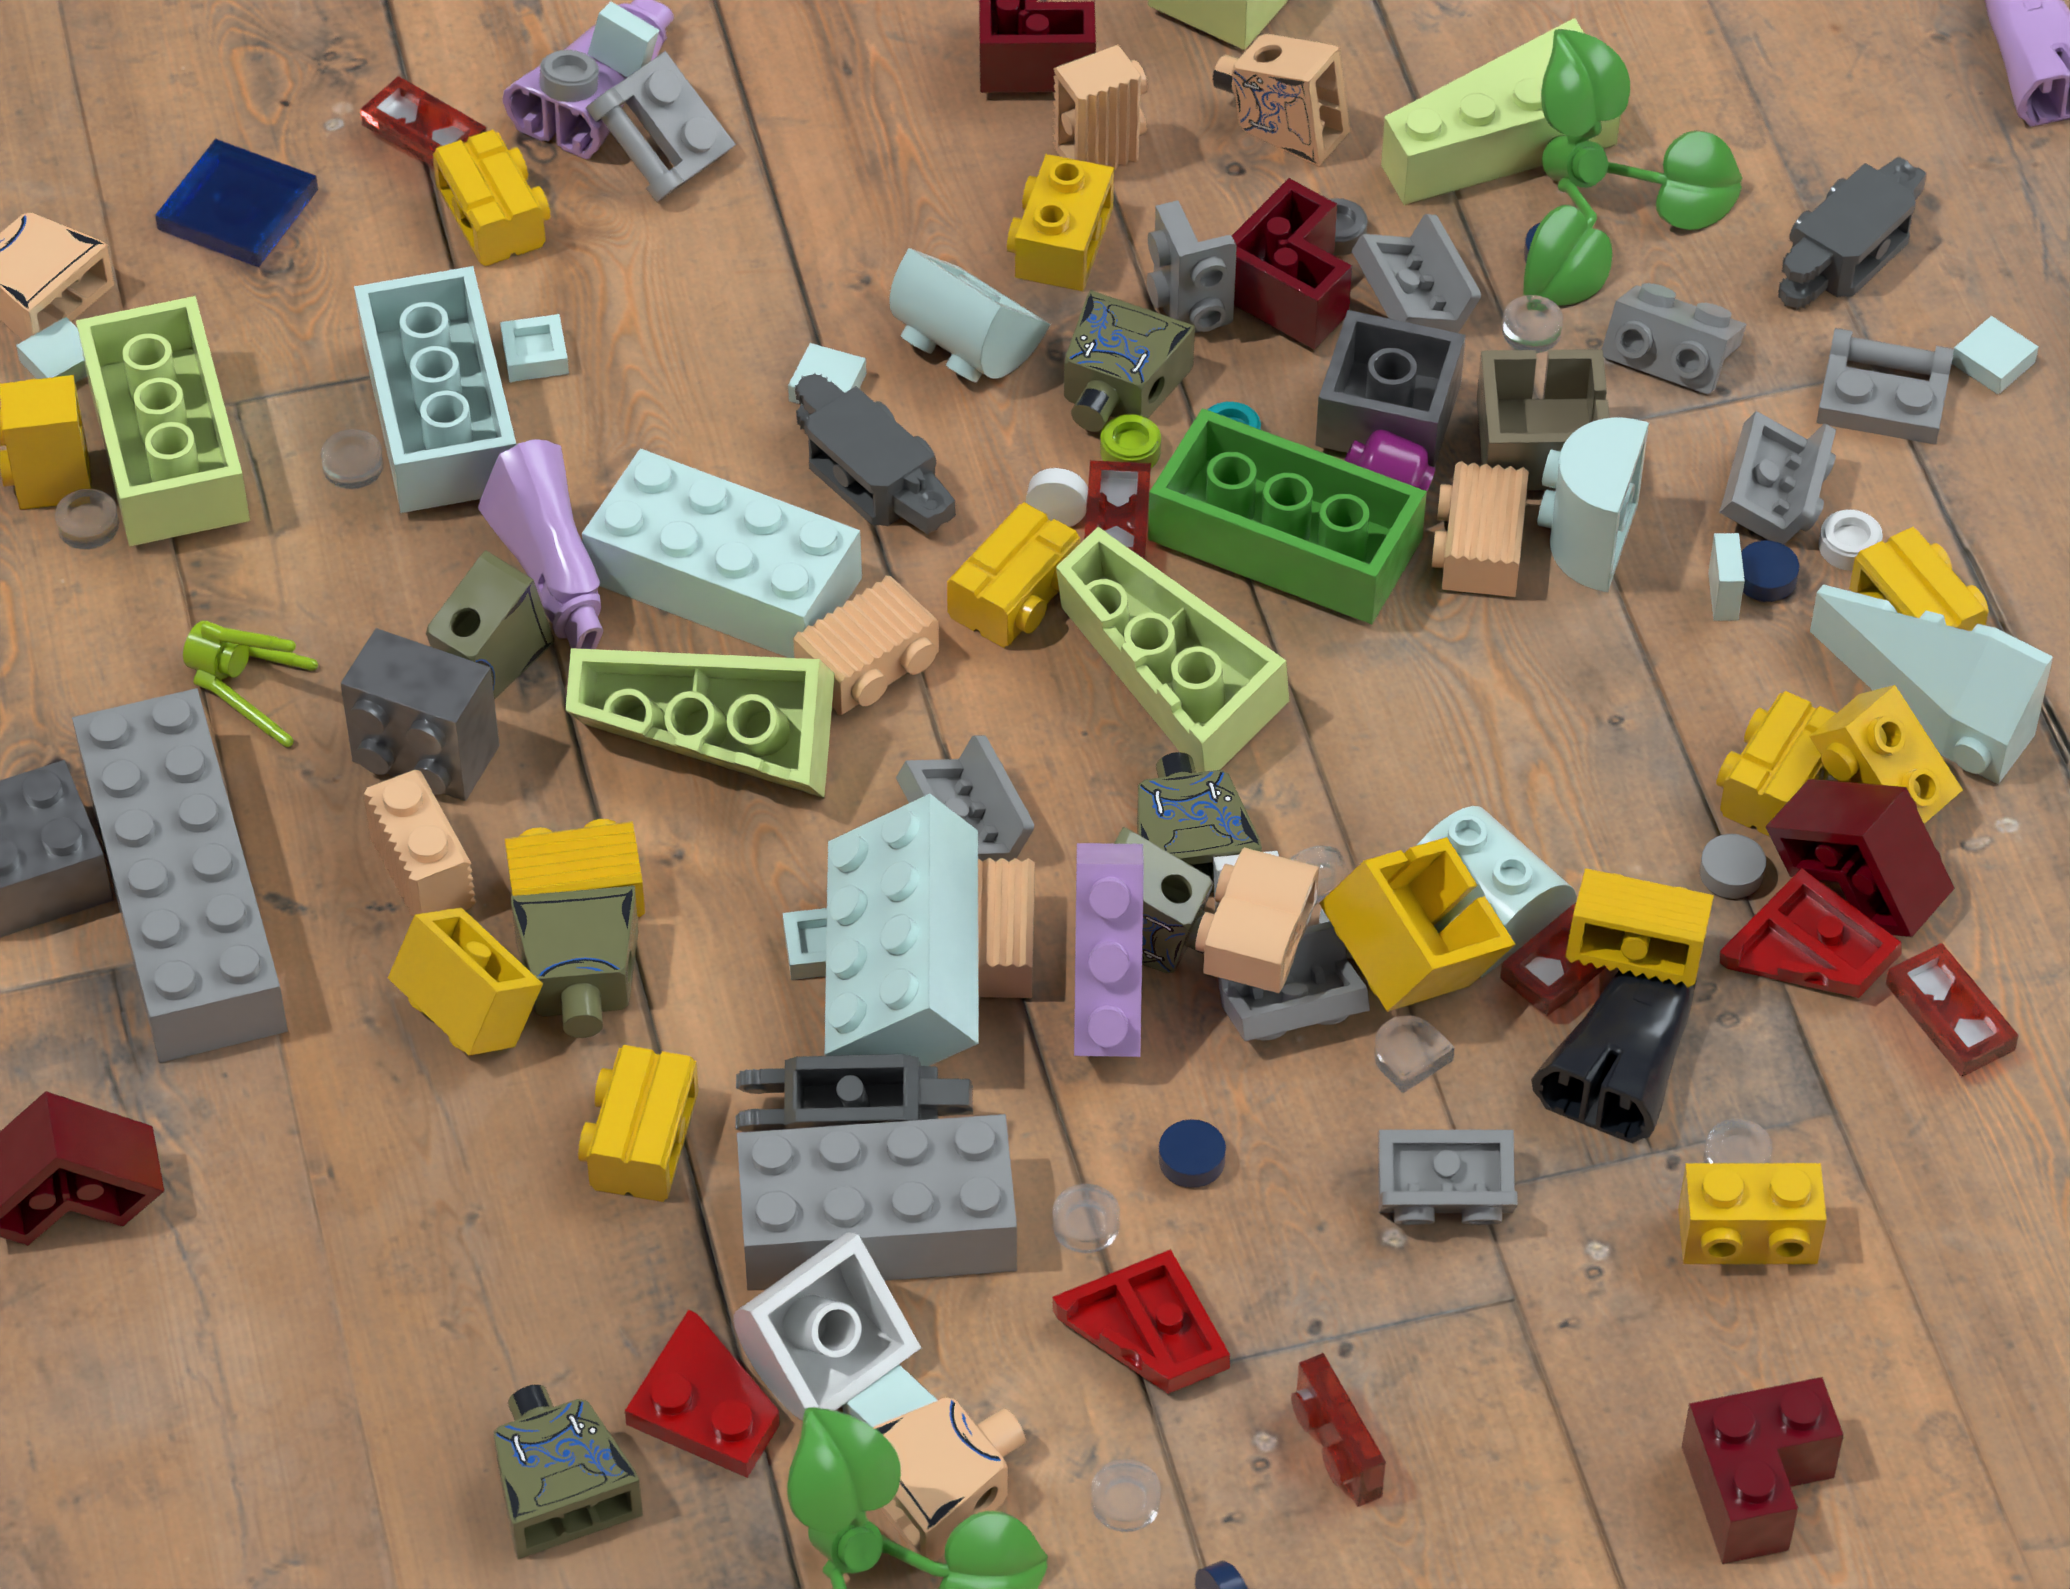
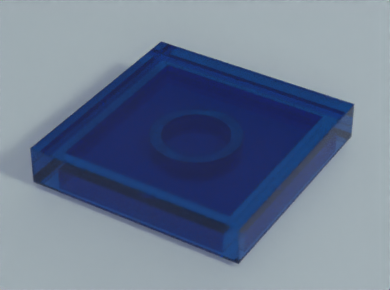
[155,138,318,267]

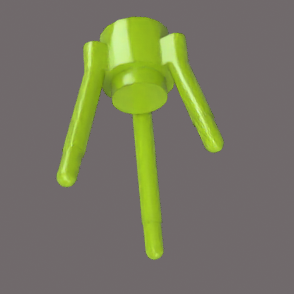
[183,620,318,747]

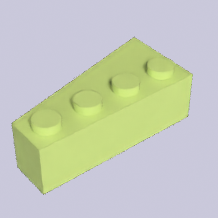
[1381,18,1621,205]
[1056,527,1289,773]
[565,648,835,798]

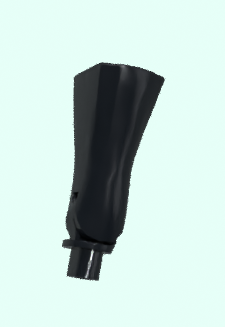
[1531,970,1697,1143]

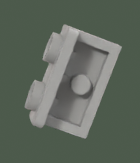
[1146,200,1236,333]
[1352,214,1481,333]
[1602,283,1747,394]
[1719,411,1836,544]
[896,735,1034,862]
[1218,921,1370,1041]
[1378,1130,1518,1225]

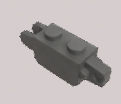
[1778,156,1927,309]
[795,373,955,534]
[735,1054,973,1132]

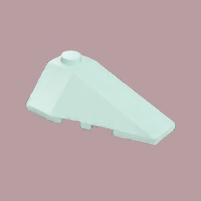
[1810,585,2053,784]

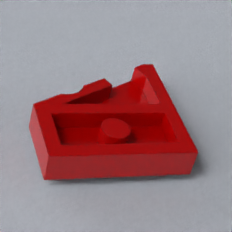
[1719,868,1902,998]
[1052,1249,1230,1394]
[625,1310,780,1478]

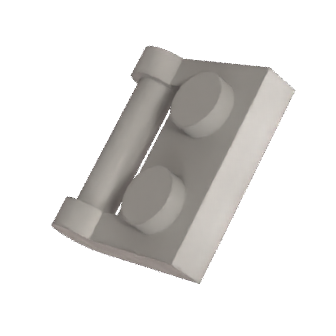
[586,51,736,203]
[1816,328,1954,445]

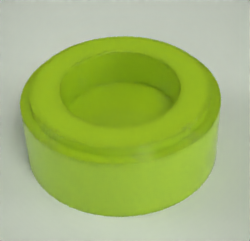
[1100,414,1161,474]

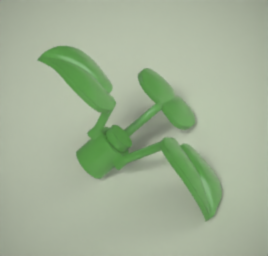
[1523,29,1742,309]
[787,1407,1048,1589]

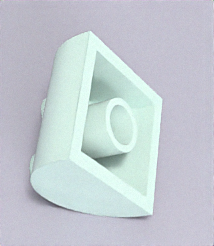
[890,248,1051,383]
[1537,418,1649,592]
[1417,806,1577,978]

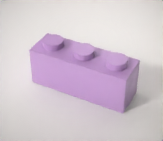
[1074,843,1144,1057]

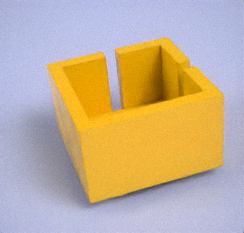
[1319,837,1516,1012]

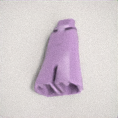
[502,0,674,159]
[1984,0,2070,126]
[478,439,603,649]

